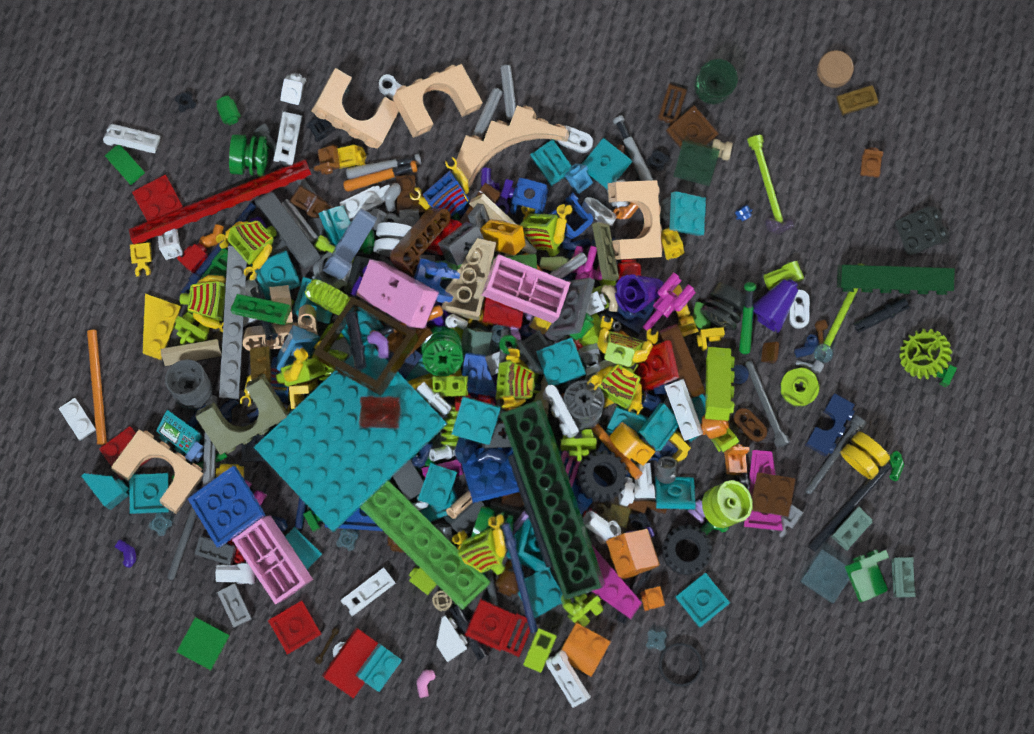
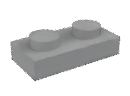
[217,584,252,628]

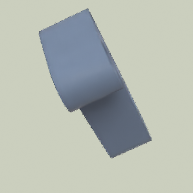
[323,208,377,280]

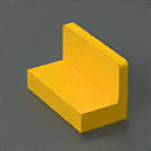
[289,379,318,409]

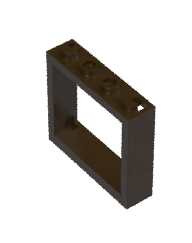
[313,297,419,396]

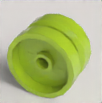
[702,480,752,528]

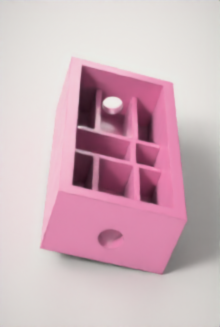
[482,255,570,323]
[356,260,439,328]
[232,515,313,605]

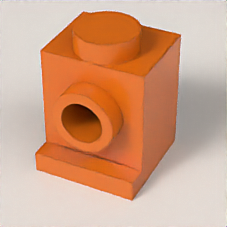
[640,587,665,611]

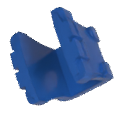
[510,178,548,215]
[549,193,593,239]
[414,259,460,303]

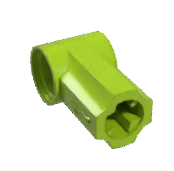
[763,261,804,291]

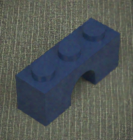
[805,393,855,456]

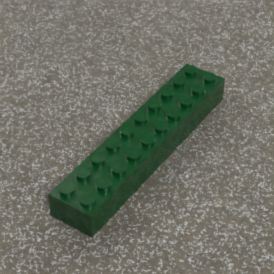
[500,399,605,600]

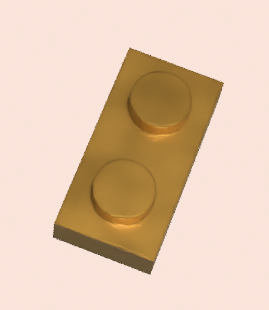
[836,85,879,115]
[250,346,272,382]

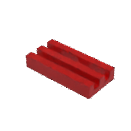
[501,614,530,657]

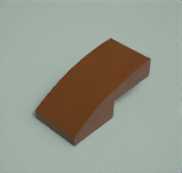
[290,184,333,218]
[625,501,667,514]

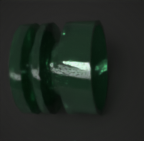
[694,59,738,105]

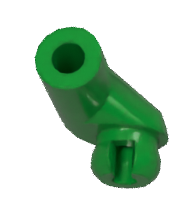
[889,451,904,481]
[699,521,729,535]

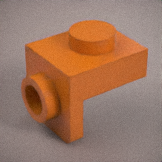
[724,444,750,475]

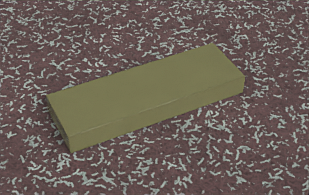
[592,222,619,281]

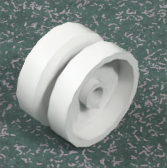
[374,222,412,257]

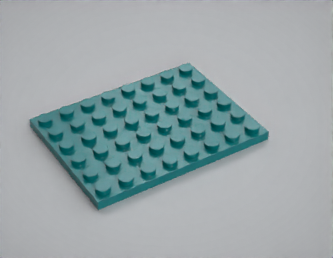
[254,340,447,532]

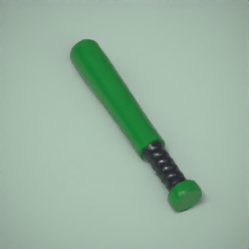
[739,282,756,354]

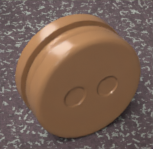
[817,50,854,88]

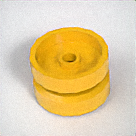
[840,431,890,480]

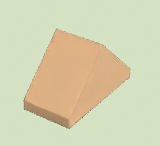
[269,285,293,324]

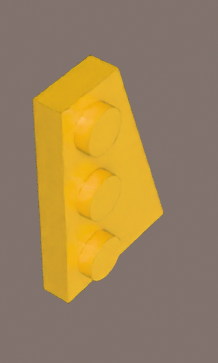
[143,294,182,360]

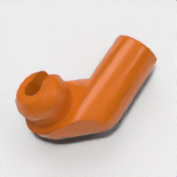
[613,203,639,219]

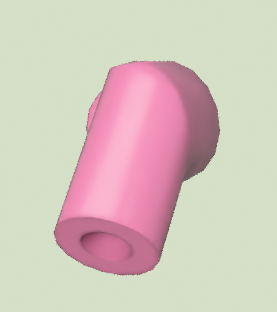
[417,670,436,698]

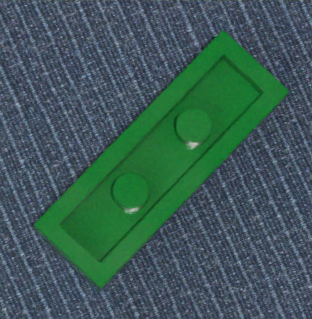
[230,294,292,325]

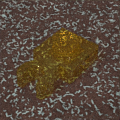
[597,504,631,528]

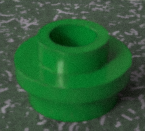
[499,335,518,354]

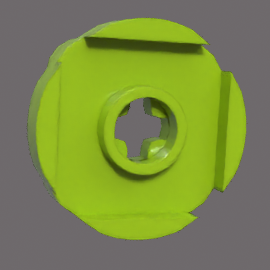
[780,368,819,407]

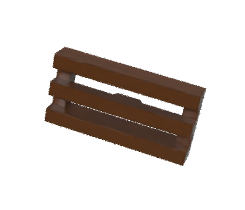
[658,84,687,124]

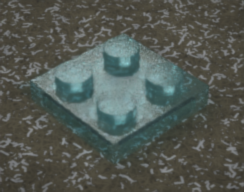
[800,549,850,604]

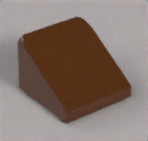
[761,342,779,363]

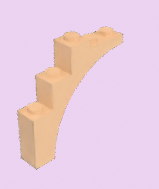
[452,105,569,188]

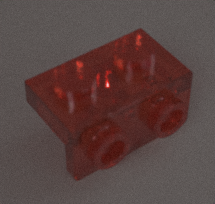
[359,396,401,428]

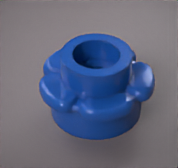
[734,205,752,221]

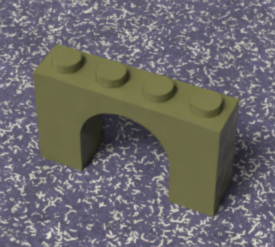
[196,373,288,455]

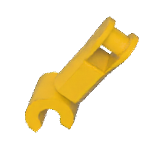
[672,284,699,336]

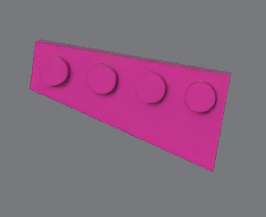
[744,450,783,531]
[591,545,642,619]

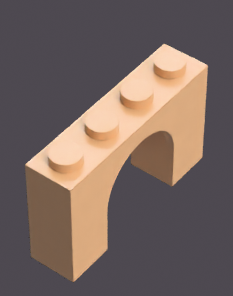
[392,64,482,138]
[311,68,399,149]
[608,180,663,260]
[112,430,203,514]

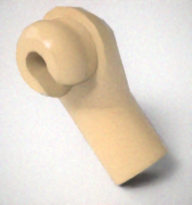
[601,285,619,312]

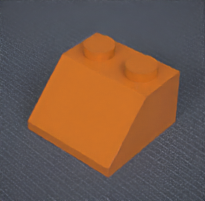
[606,529,661,579]
[561,623,610,676]

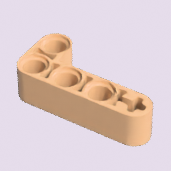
[243,305,318,351]

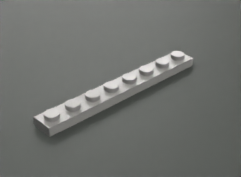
[219,246,247,399]

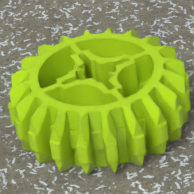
[305,279,351,316]
[899,329,952,380]

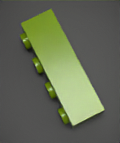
[705,347,734,421]

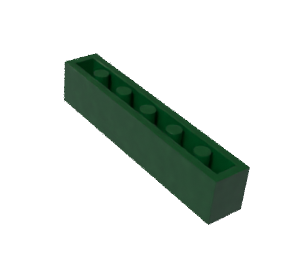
[837,265,955,295]

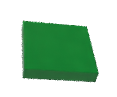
[177,617,230,670]

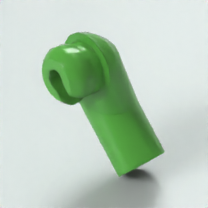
[692,302,711,329]

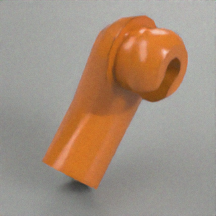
[199,224,224,248]

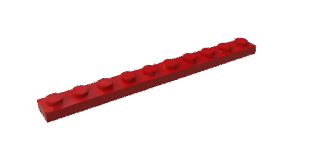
[128,159,311,245]

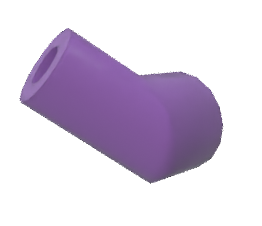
[367,331,388,358]

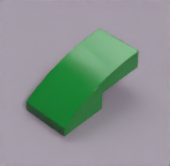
[105,145,145,185]
[200,248,228,279]

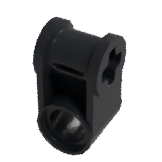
[306,117,338,142]

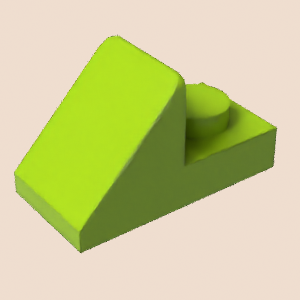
[711,428,739,452]

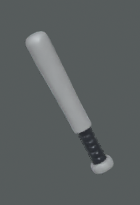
[613,116,653,181]
[346,154,421,179]

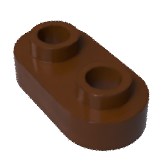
[734,408,767,442]

